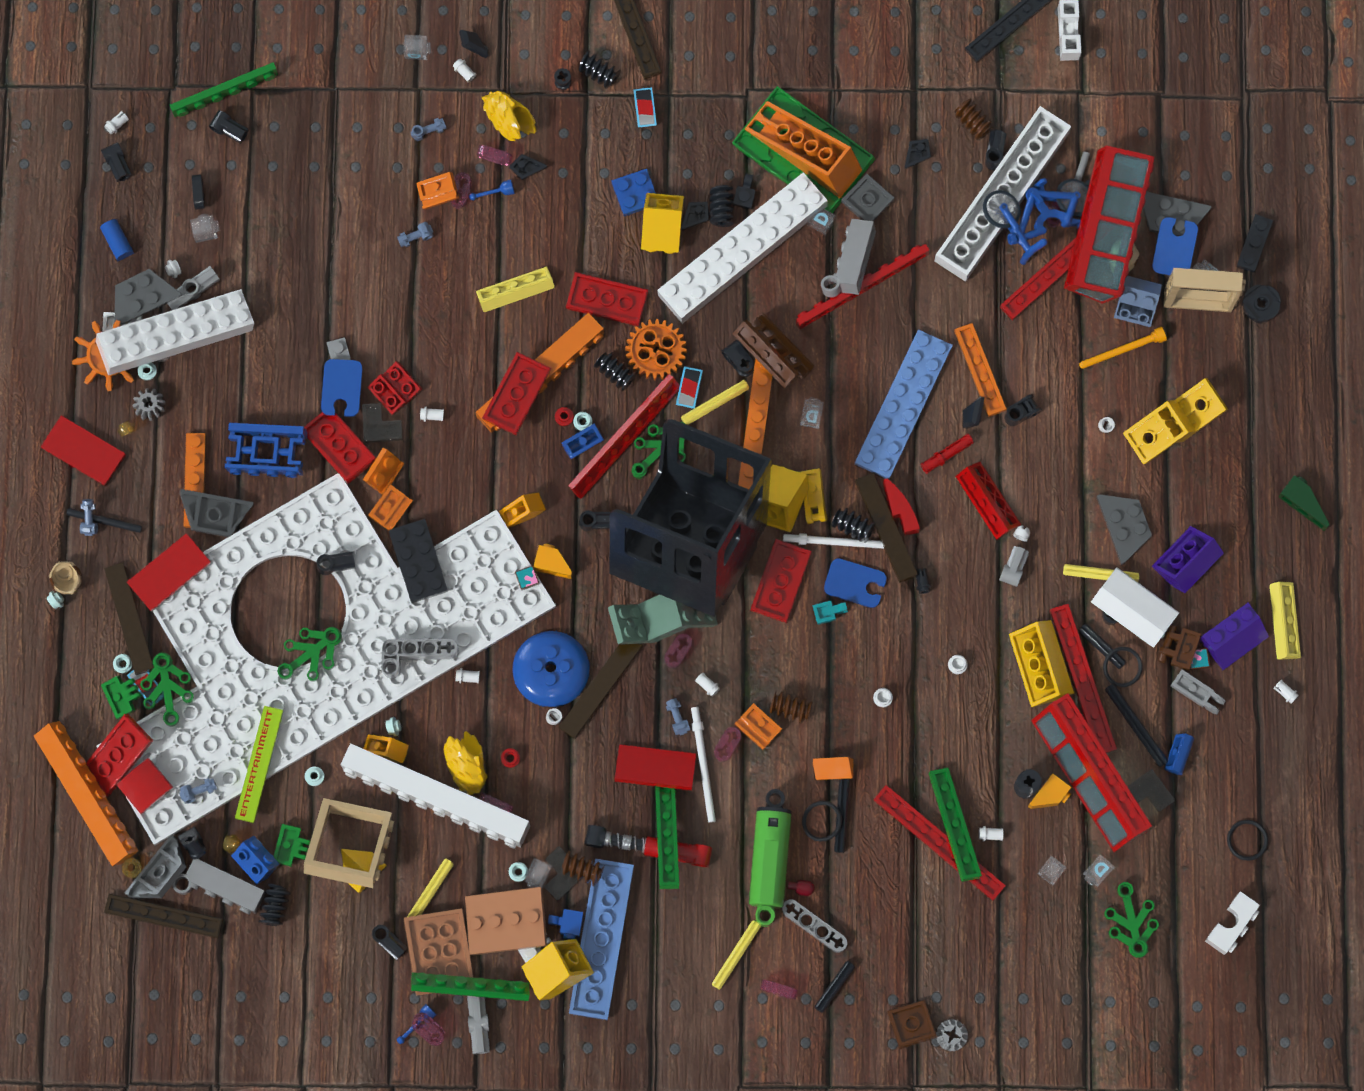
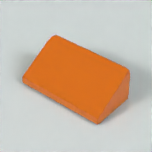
[813,757,854,780]

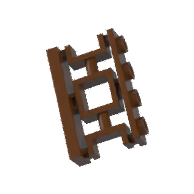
[733,313,814,388]

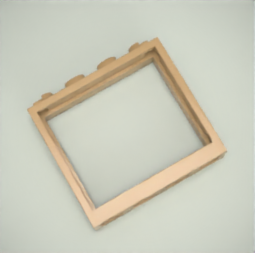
[1163,268,1246,312]
[304,798,394,888]

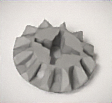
[936,1019,968,1051]

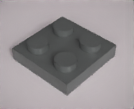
[841,174,894,221]

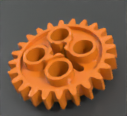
[625,319,687,381]

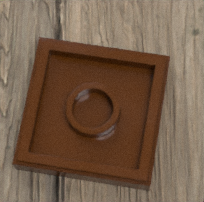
[887,1000,937,1049]

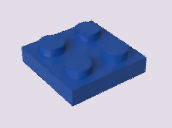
[611,169,656,216]

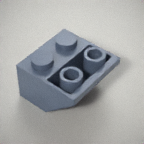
[1114,276,1162,327]

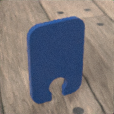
[1152,217,1198,275]
[321,359,362,417]
[824,558,886,608]

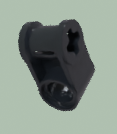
[721,339,754,377]
[1004,394,1042,426]
[178,826,207,859]

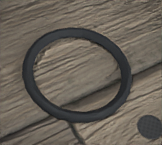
[1103,647,1143,687]
[802,801,842,842]
[1227,820,1268,861]

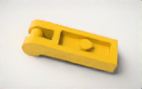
[801,468,827,524]

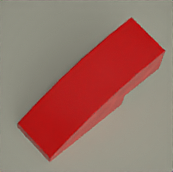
[883,478,920,536]

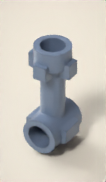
[410,118,446,141]
[397,222,433,247]
[80,499,98,536]
[666,698,690,736]
[179,778,217,804]

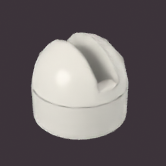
[1098,417,1115,433]
[1013,525,1030,542]
[546,708,562,725]

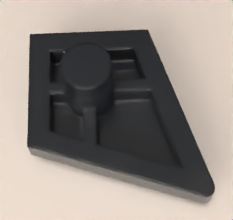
[459,30,489,58]
[904,139,931,169]
[509,154,547,180]
[681,202,708,230]
[963,396,985,429]

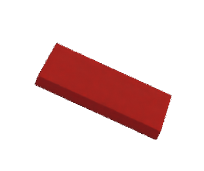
[566,272,648,327]
[482,352,551,436]
[304,412,376,484]
[41,415,126,487]
[127,533,211,612]
[750,539,812,623]
[86,714,153,797]
[614,744,696,791]

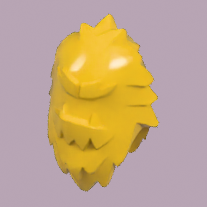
[482,91,536,141]
[444,731,487,795]

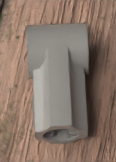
[999,546,1029,587]

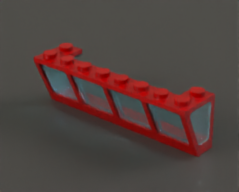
[1064,146,1154,304]
[1031,693,1152,852]

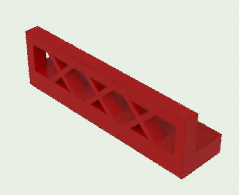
[955,461,1021,540]

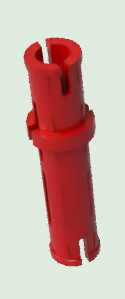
[920,433,974,474]

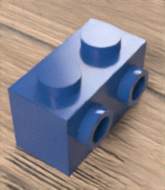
[231,836,279,884]

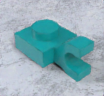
[812,601,848,625]

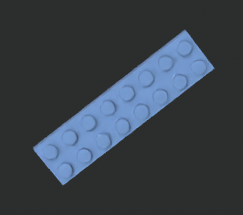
[855,330,953,479]
[569,859,634,1020]

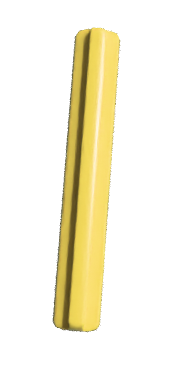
[681,380,749,425]
[1063,564,1139,582]
[407,859,454,917]
[712,920,761,990]

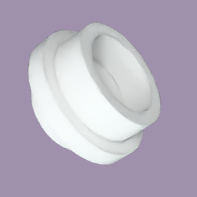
[165,260,181,278]
[948,655,967,674]
[873,688,893,708]

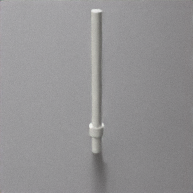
[783,533,884,549]
[691,707,716,823]

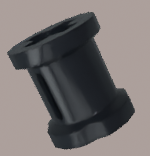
[554,68,571,90]

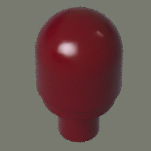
[787,879,815,896]

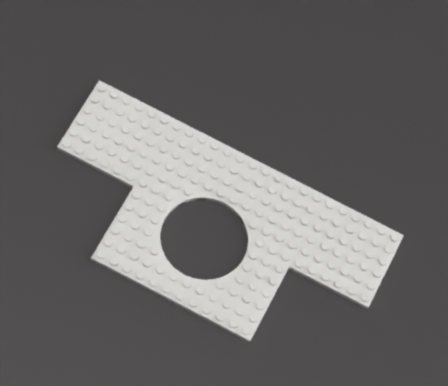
[96,473,556,845]

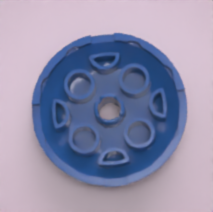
[513,631,590,707]

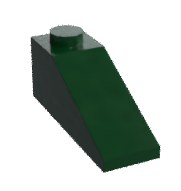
[1278,475,1330,531]

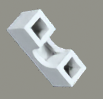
[1058,0,1081,61]
[1205,892,1260,955]

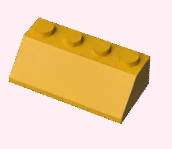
[1009,620,1074,707]

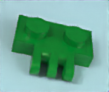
[101,676,142,719]
[274,824,311,867]

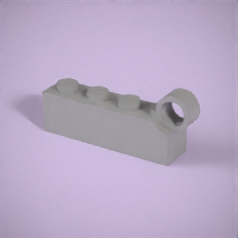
[821,219,876,297]
[172,859,266,915]

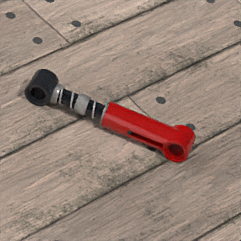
[584,825,712,868]

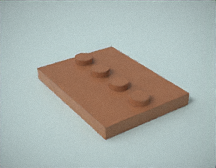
[465,887,547,956]
[403,908,473,996]

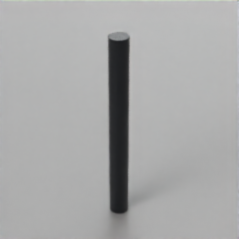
[66,508,142,533]

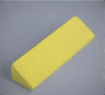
[476,267,554,312]
[1270,582,1301,660]

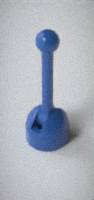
[469,179,515,200]
[397,1004,437,1044]

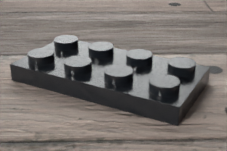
[388,519,448,603]

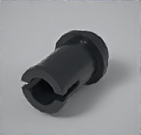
[916,568,931,594]

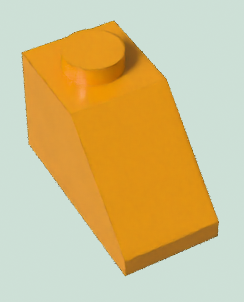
[499,493,546,528]
[534,544,572,579]
[363,735,409,764]
[1028,773,1071,809]

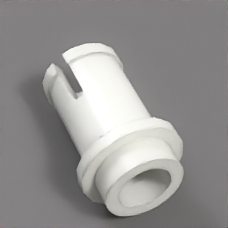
[453,59,477,83]
[104,111,129,134]
[420,407,444,422]
[455,668,480,683]
[695,673,720,697]
[1273,679,1299,704]
[979,826,1003,841]

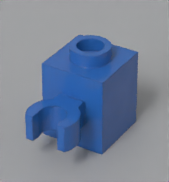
[548,909,584,940]

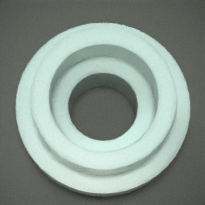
[138,362,157,380]
[573,412,592,431]
[47,591,64,609]
[113,654,133,674]
[386,717,401,736]
[305,767,324,786]
[509,862,528,882]

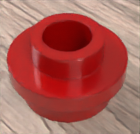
[555,407,574,426]
[501,748,520,768]

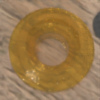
[117,421,135,437]
[223,834,240,854]
[122,858,142,878]

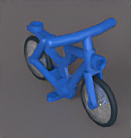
[983,178,1089,265]

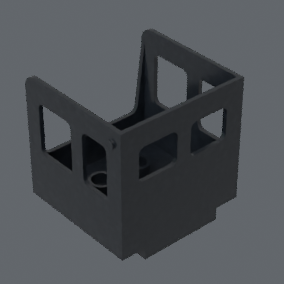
[609,419,771,617]

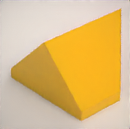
[341,849,387,894]

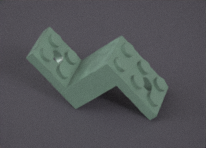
[608,595,718,644]

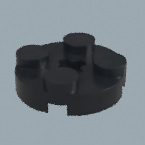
[1242,284,1281,323]

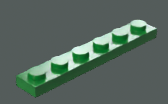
[170,62,278,117]
[929,768,982,882]
[655,786,679,889]
[411,972,530,1001]

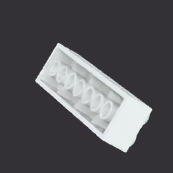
[96,289,254,376]

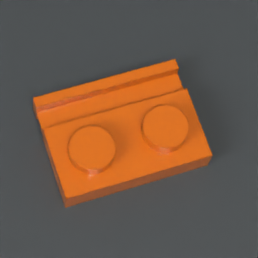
[416,172,459,210]
[363,448,404,495]
[367,484,413,530]
[735,703,782,750]

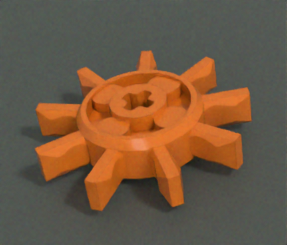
[72,320,134,391]

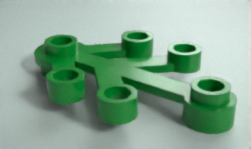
[632,422,687,479]
[277,627,342,682]
[140,653,194,727]
[1104,882,1159,958]

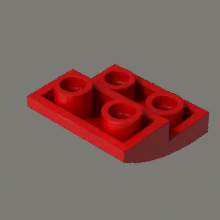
[367,361,423,415]
[117,758,173,814]

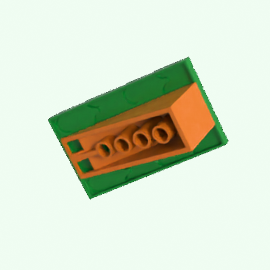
[732,86,875,216]

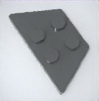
[1143,192,1211,236]
[115,269,182,326]
[179,489,253,537]
[1096,494,1152,565]
[125,835,186,898]

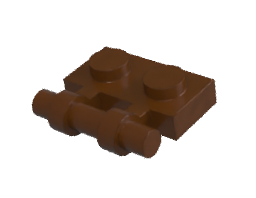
[1158,625,1201,671]

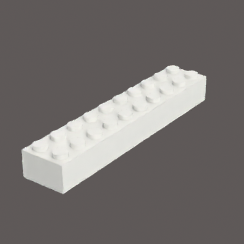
[934,106,1071,282]
[657,173,828,324]
[341,743,530,849]

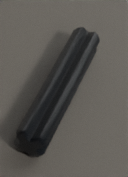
[1079,624,1126,669]
[814,961,855,1013]

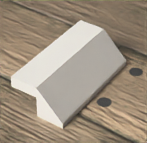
[1091,567,1180,648]

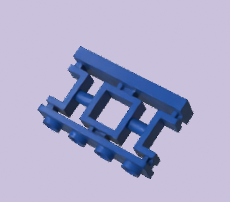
[224,423,308,478]

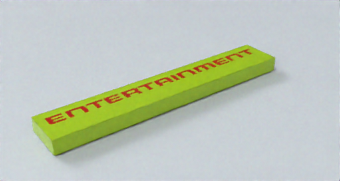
[235,706,284,823]

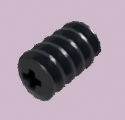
[579,50,621,89]
[709,185,734,227]
[594,352,636,392]
[831,508,875,543]
[1014,769,1042,799]
[258,884,291,927]

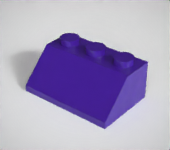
[1152,526,1224,593]
[1199,603,1269,670]

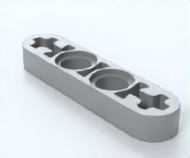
[782,900,847,953]

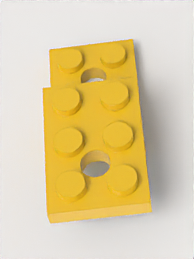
[1123,378,1228,465]

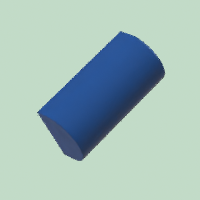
[100,219,134,262]
[561,423,604,459]
[1164,734,1194,775]

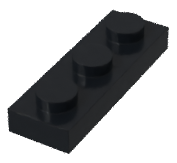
[1236,214,1273,273]

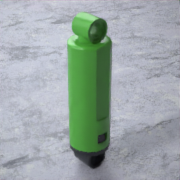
[749,789,792,927]

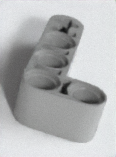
[382,639,459,679]

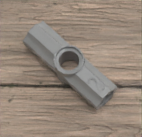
[167,266,220,310]
[467,996,490,1054]

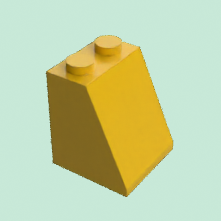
[641,193,684,254]
[767,465,809,532]
[522,939,594,1000]

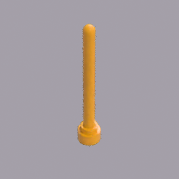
[1079,327,1167,369]

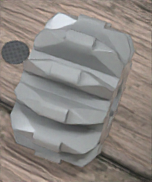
[132,388,166,421]

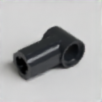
[208,110,249,144]
[985,130,1007,170]
[101,142,132,182]
[579,510,611,531]
[317,551,355,575]
[372,925,408,961]

